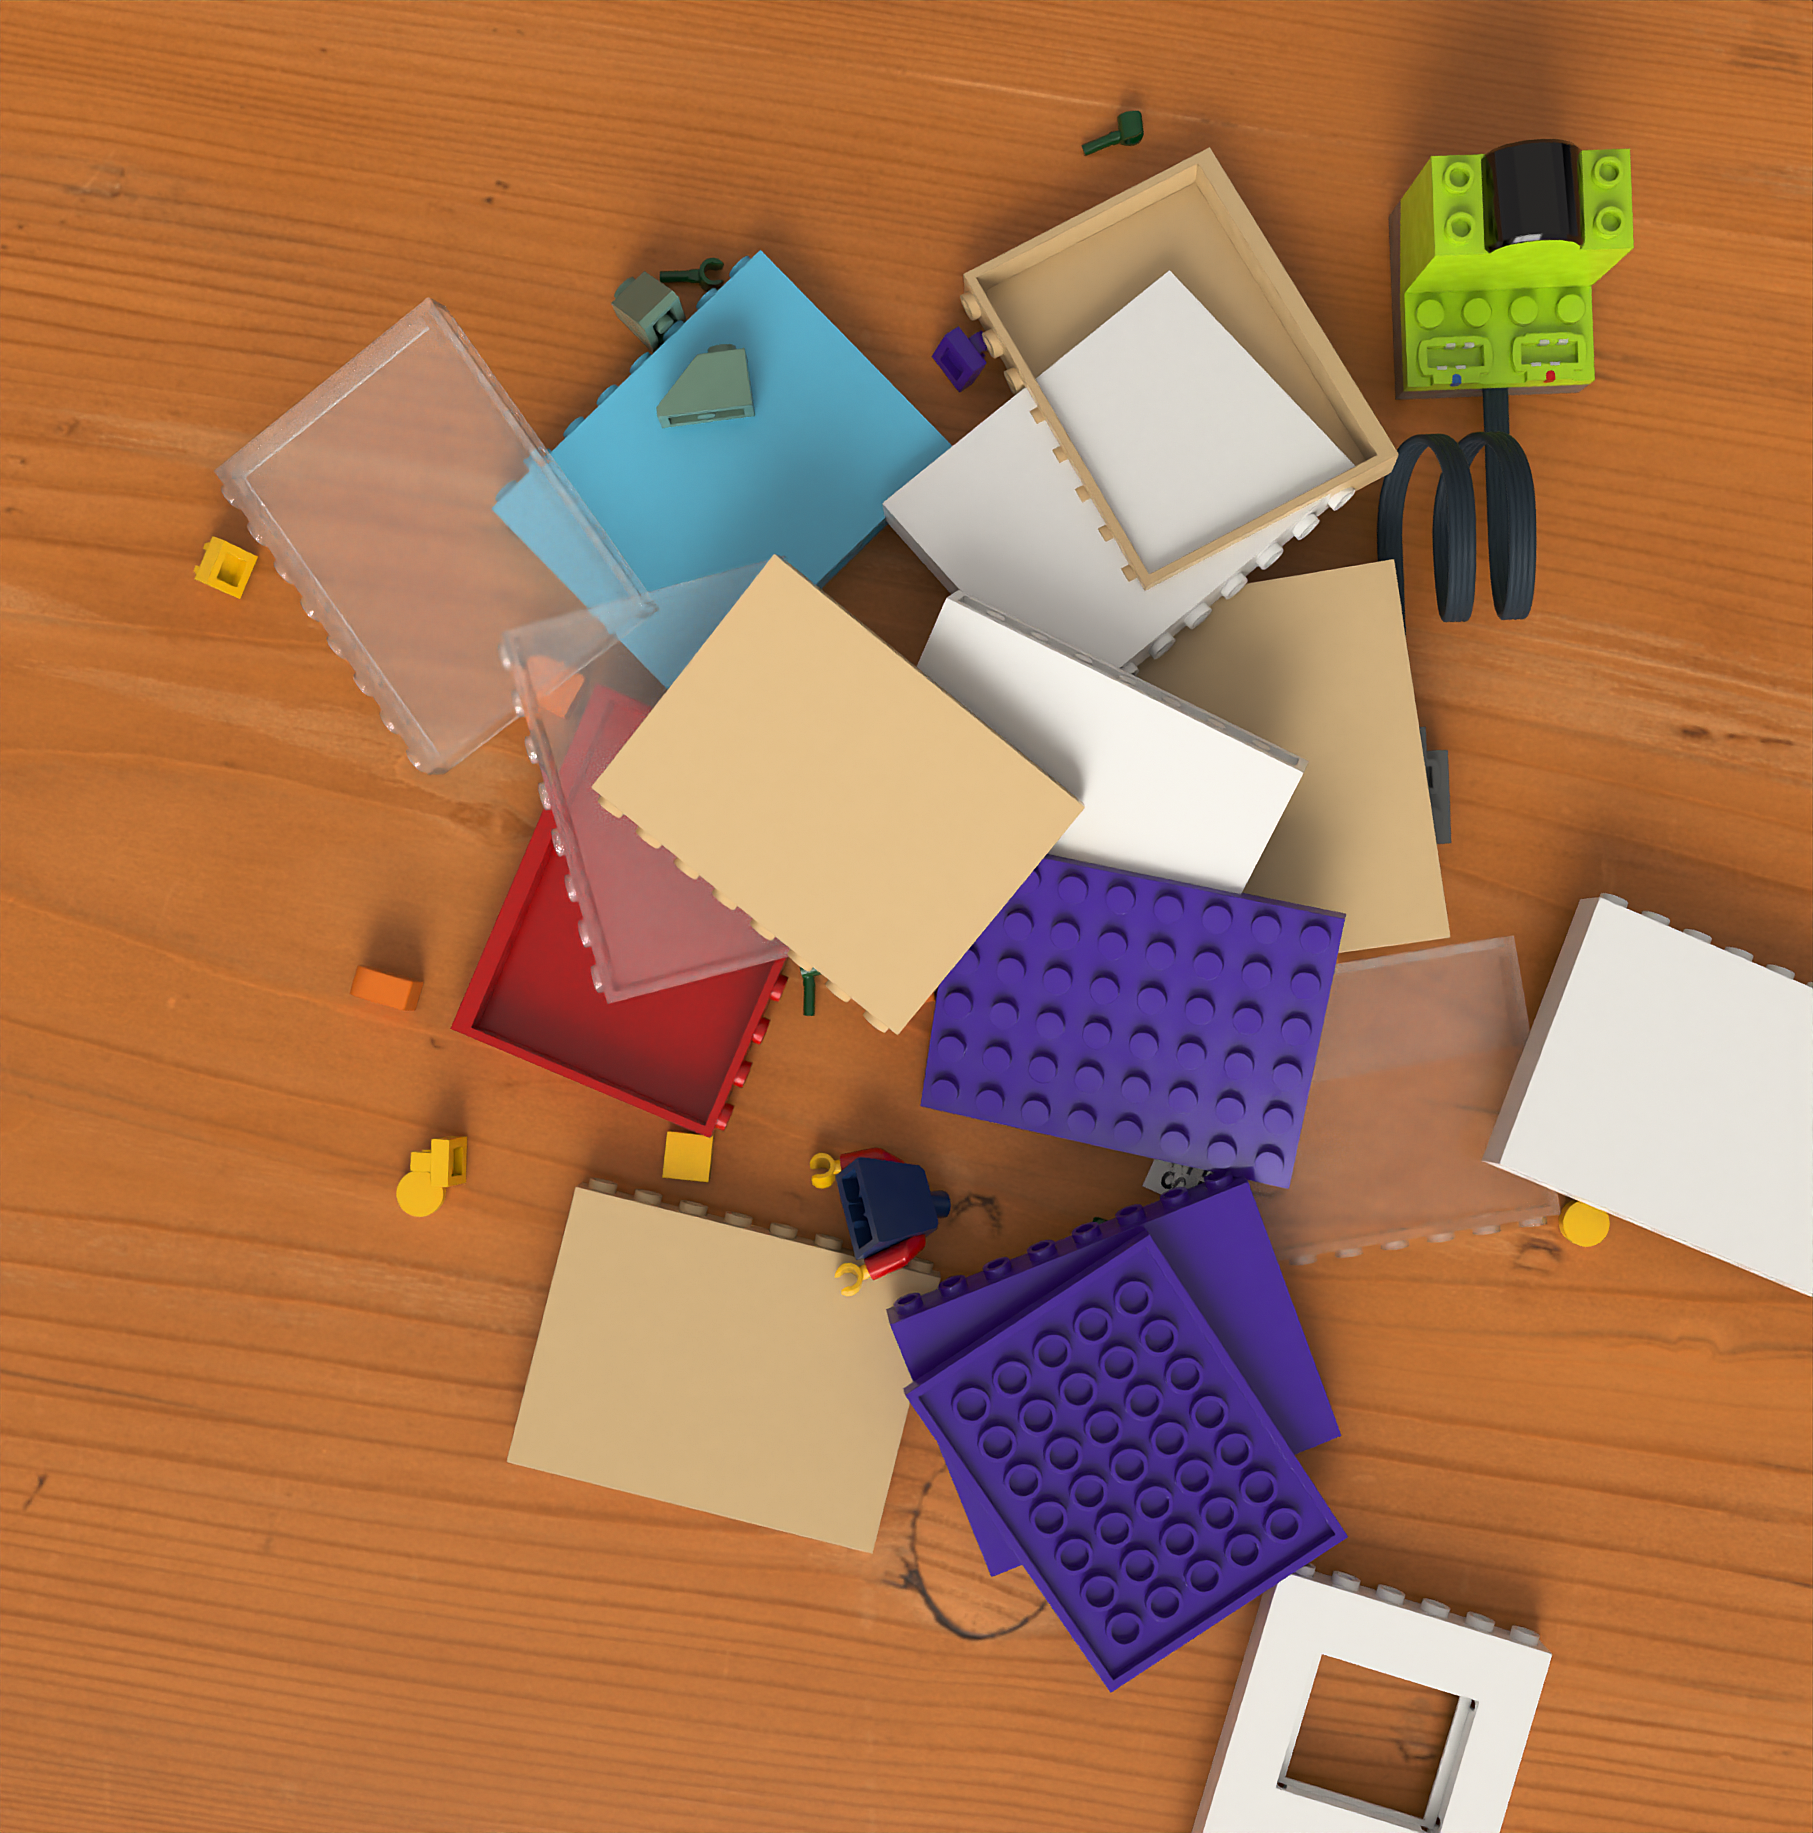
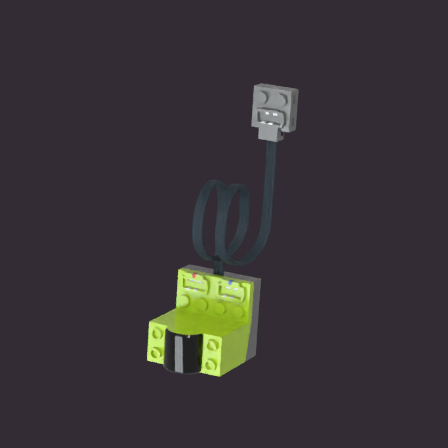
[1377,139,1634,844]

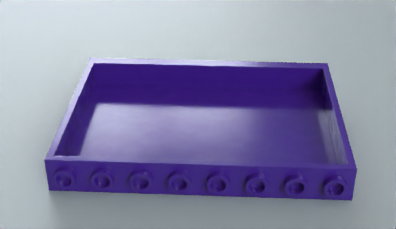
[886,1170,1342,1577]

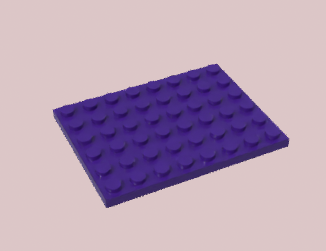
[920,854,1346,1189]
[903,1229,1348,1693]

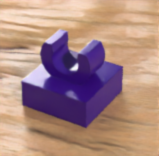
[932,326,987,393]

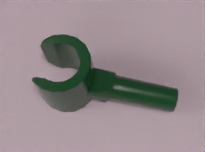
[1081,111,1144,156]
[660,258,724,292]
[800,967,822,1016]

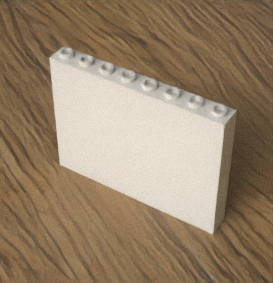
[882,270,1355,676]
[917,590,1309,894]
[1481,893,1813,1298]

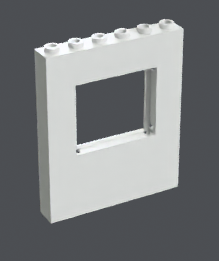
[1191,1563,1552,1833]

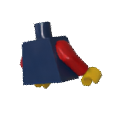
[810,1147,951,1296]

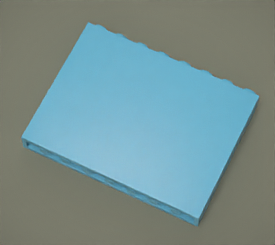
[492,250,952,689]

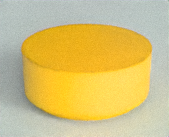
[396,1171,446,1217]
[1559,1200,1610,1247]

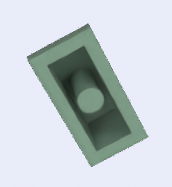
[611,271,687,353]
[656,344,755,428]

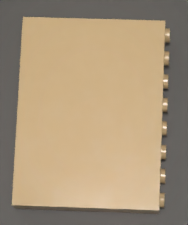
[960,147,1399,591]
[591,554,1085,1035]
[1136,559,1451,953]
[507,1177,941,1554]

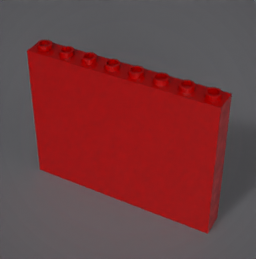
[450,684,790,1138]

